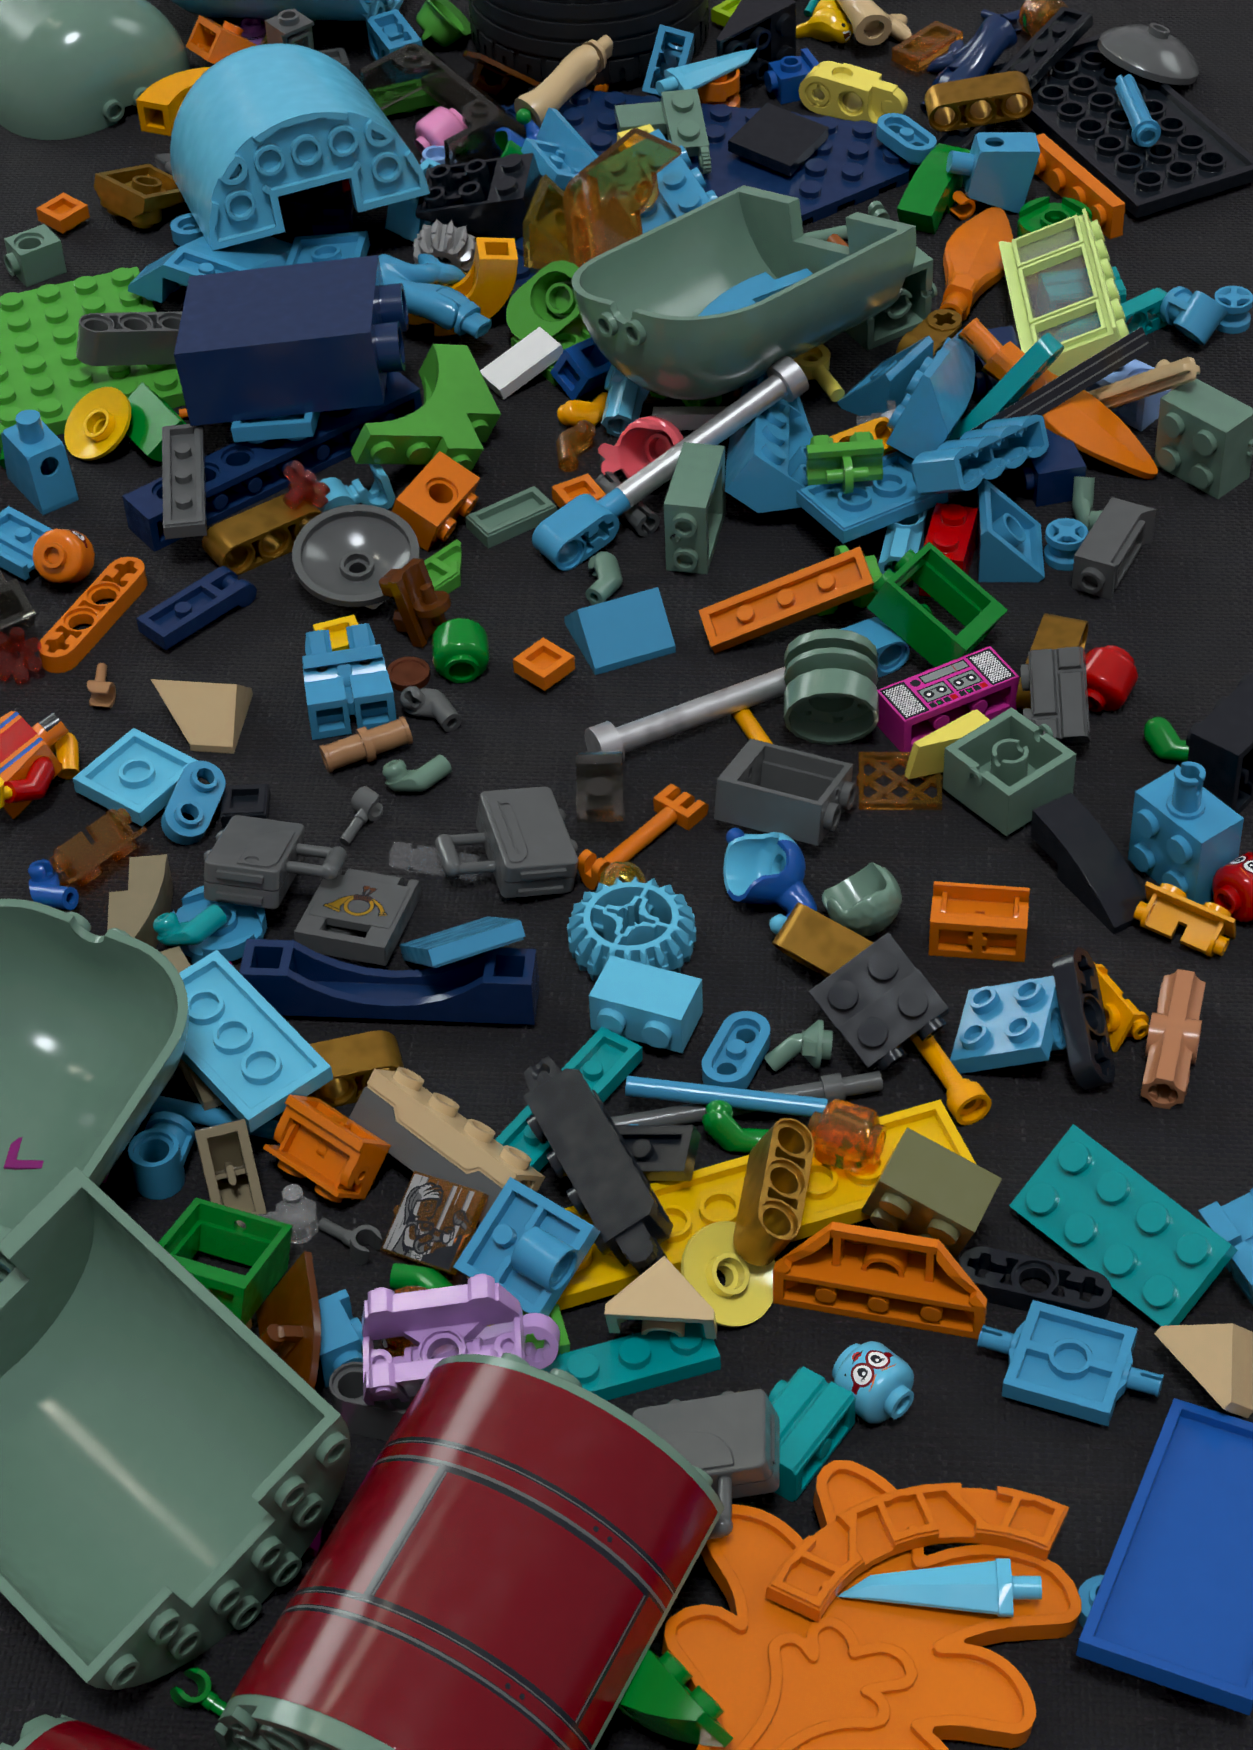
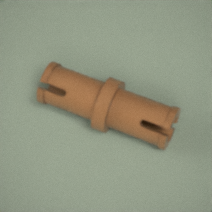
[319,716,413,773]

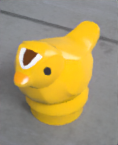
[796,0,854,43]

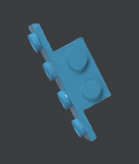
[521,108,618,211]

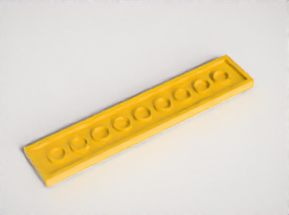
[457,1099,977,1326]

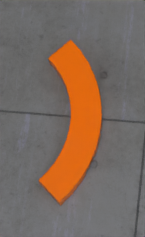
[765,1482,1069,1622]

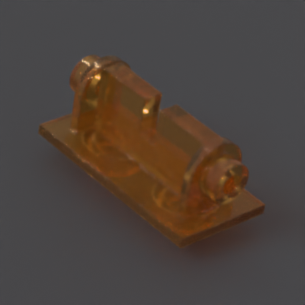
[49,808,147,887]

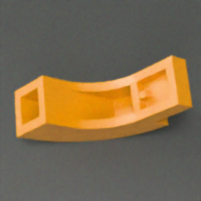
[136,67,210,136]
[408,237,518,336]

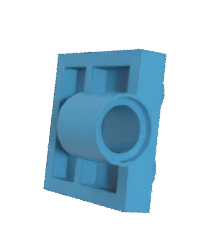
[950,976,1066,1074]
[453,1177,600,1316]

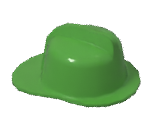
[416,0,471,48]
[506,260,580,340]

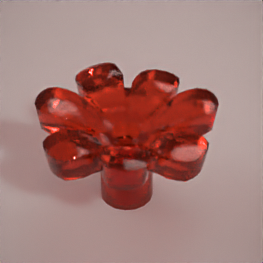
[283,460,330,509]
[0,627,42,684]

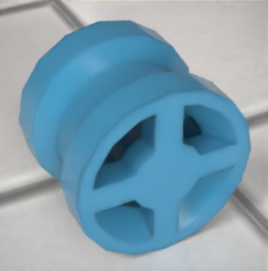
[1214,286,1253,334]
[1044,518,1088,571]

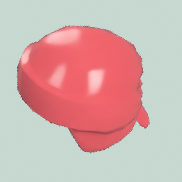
[598,416,684,480]

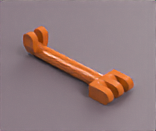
[578,784,709,890]

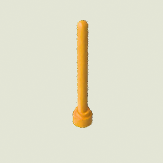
[912,1036,992,1125]

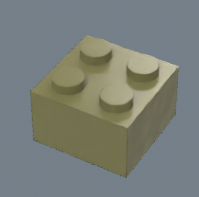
[861,1127,1002,1259]

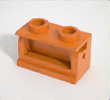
[928,881,1030,962]
[263,1094,391,1203]

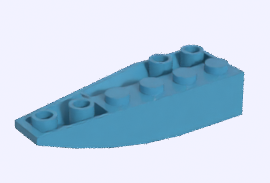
[886,329,976,459]
[725,373,813,513]

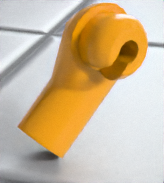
[557,392,608,428]
[50,732,79,779]

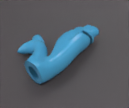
[379,253,492,339]

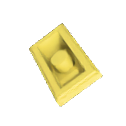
[904,709,990,779]

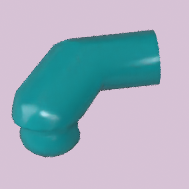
[153,904,227,946]

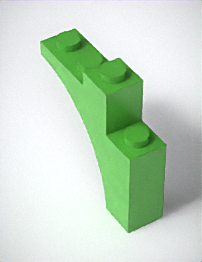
[351,344,501,471]

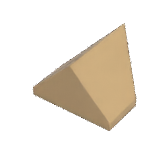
[151,679,253,754]
[604,1256,717,1339]
[1154,1323,1253,1418]

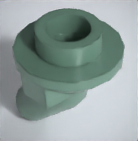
[764,1020,833,1072]

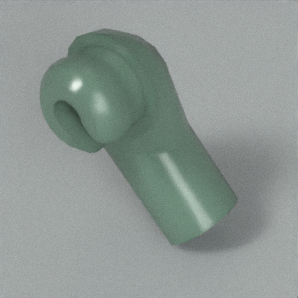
[1072,476,1102,533]
[586,551,623,605]
[382,755,452,792]

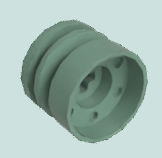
[784,628,879,745]

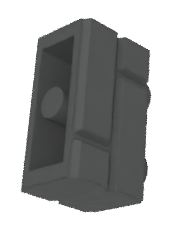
[1020,646,1091,745]

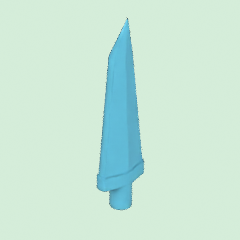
[656,48,757,95]
[837,1558,1042,1617]

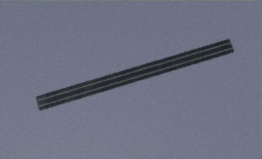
[955,327,1151,440]

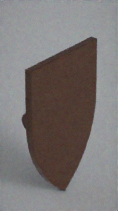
[463,51,540,97]
[256,1251,321,1389]

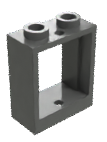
[714,738,857,846]

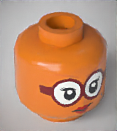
[32,528,95,584]

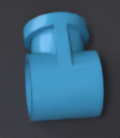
[1160,286,1228,346]
[128,1111,195,1200]

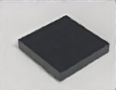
[728,103,829,176]

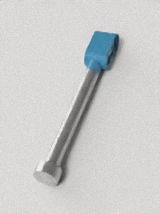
[532,356,809,571]
[584,617,910,771]

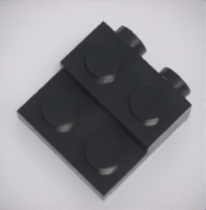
[809,932,949,1072]

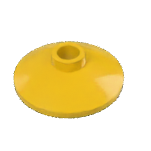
[64,387,131,461]

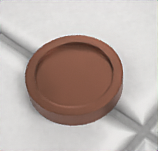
[387,657,431,691]

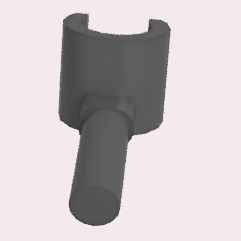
[339,786,383,846]
[318,1218,382,1265]

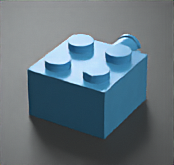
[1128,761,1244,905]

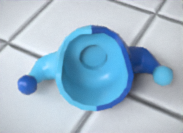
[723,828,817,935]

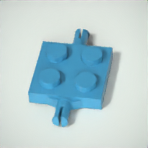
[977,1300,1164,1426]

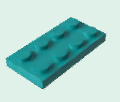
[1009,1124,1238,1326]

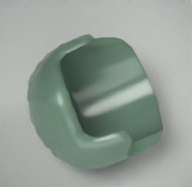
[821,862,902,937]

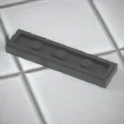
[162,424,207,539]

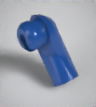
[28,859,79,910]

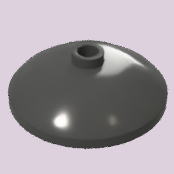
[1097,23,1199,85]
[292,504,420,607]

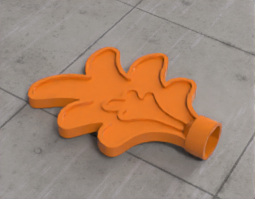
[662,1460,1082,1750]

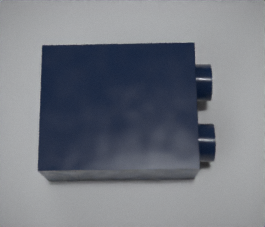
[174,255,409,426]

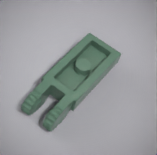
[661,89,712,174]

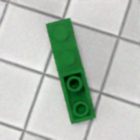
[617,1649,734,1747]

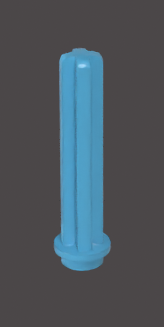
[1115,74,1161,147]

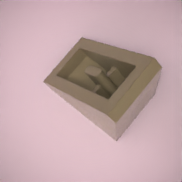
[194,1118,268,1226]

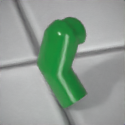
[1143,717,1189,762]
[702,1100,769,1153]
[390,1263,453,1292]

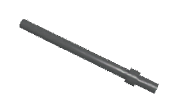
[611,1071,883,1125]

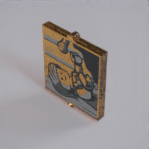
[381,1171,489,1276]

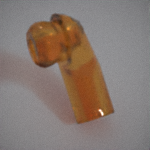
[556,420,596,472]

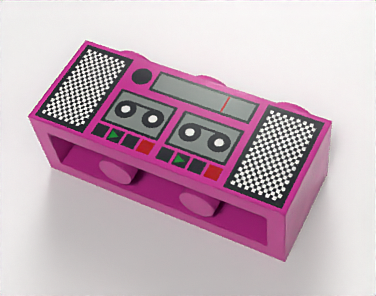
[877,646,1019,755]

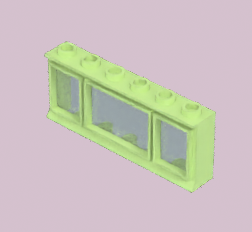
[998,208,1130,376]

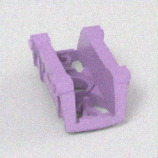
[362,1274,525,1406]

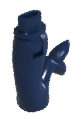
[920,14,1017,114]

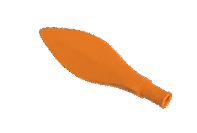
[939,207,1013,321]
[958,317,1158,479]

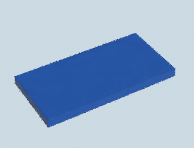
[1076,1398,1253,1716]

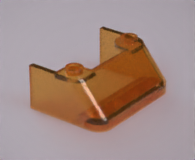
[563,127,682,267]

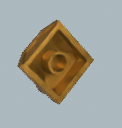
[94,164,185,229]

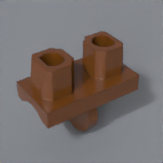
[379,558,452,648]

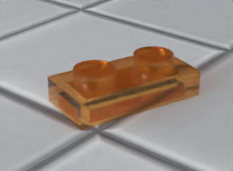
[892,21,963,72]

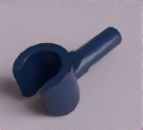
[981,9,1023,32]

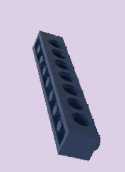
[122,372,422,552]

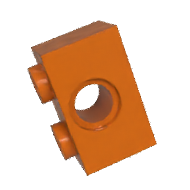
[391,451,480,552]

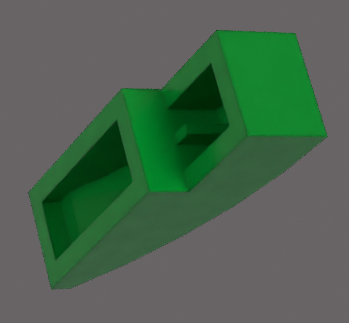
[897,143,970,234]

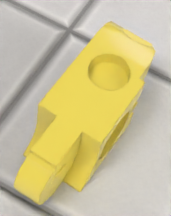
[798,61,908,124]

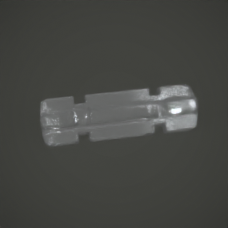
[389,841,479,882]

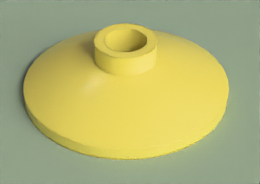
[681,1221,775,1328]

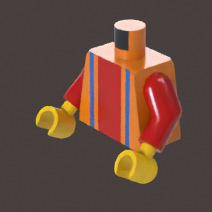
[0,711,69,819]

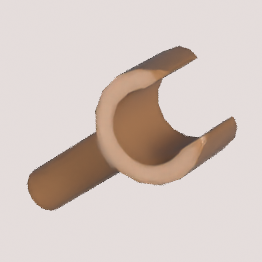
[87,663,116,708]

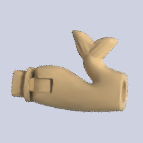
[836,0,912,46]
[514,35,613,128]

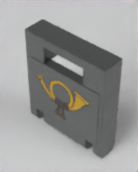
[294,868,422,966]

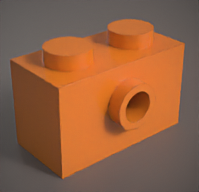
[186,15,257,64]

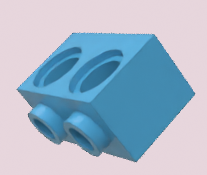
[365,9,427,82]

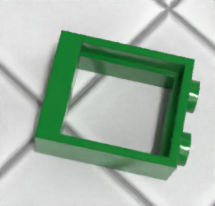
[867,542,1007,667]
[158,1197,293,1325]

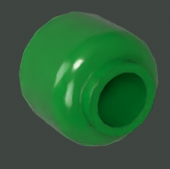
[432,618,489,683]

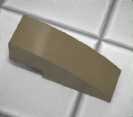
[107,854,173,949]

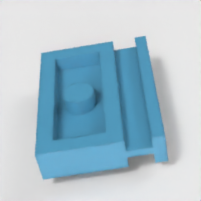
[0,506,53,580]

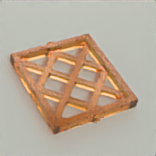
[857,752,943,810]

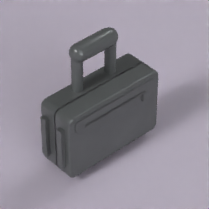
[435,786,578,898]
[203,815,347,909]
[632,1389,780,1540]

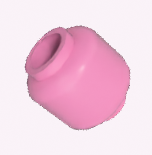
[414,106,468,156]

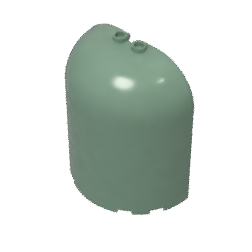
[0,0,191,140]
[571,185,916,400]
[0,899,189,1282]

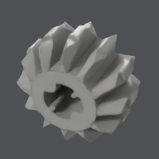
[412,219,475,275]

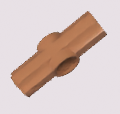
[1141,969,1206,1109]

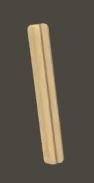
[1089,357,1200,409]

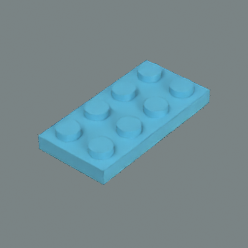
[179,950,333,1132]

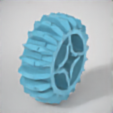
[567,875,697,981]

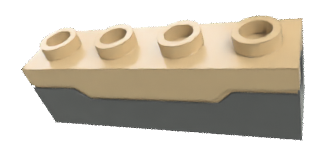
[349,1067,545,1223]

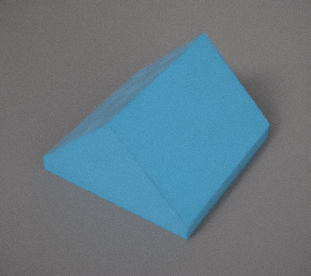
[837,335,934,420]
[976,480,1045,582]
[564,587,676,675]

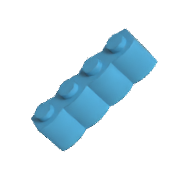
[912,415,1049,495]

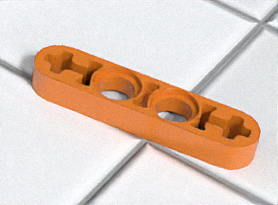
[38,557,148,673]

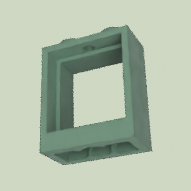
[664,442,726,574]

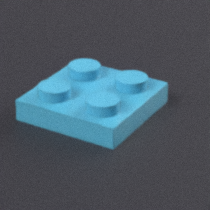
[72,728,199,826]

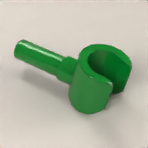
[170,1668,227,1716]

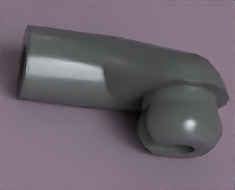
[400,686,462,732]

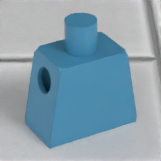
[642,24,694,97]
[946,132,1041,213]
[1,410,79,515]

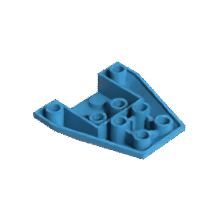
[128,236,292,303]

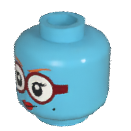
[832,1341,914,1423]

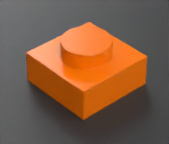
[36,192,90,234]
[552,473,606,508]
[513,637,575,691]

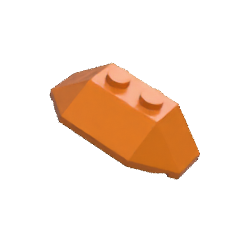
[773,1221,987,1339]

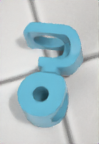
[311,464,395,513]

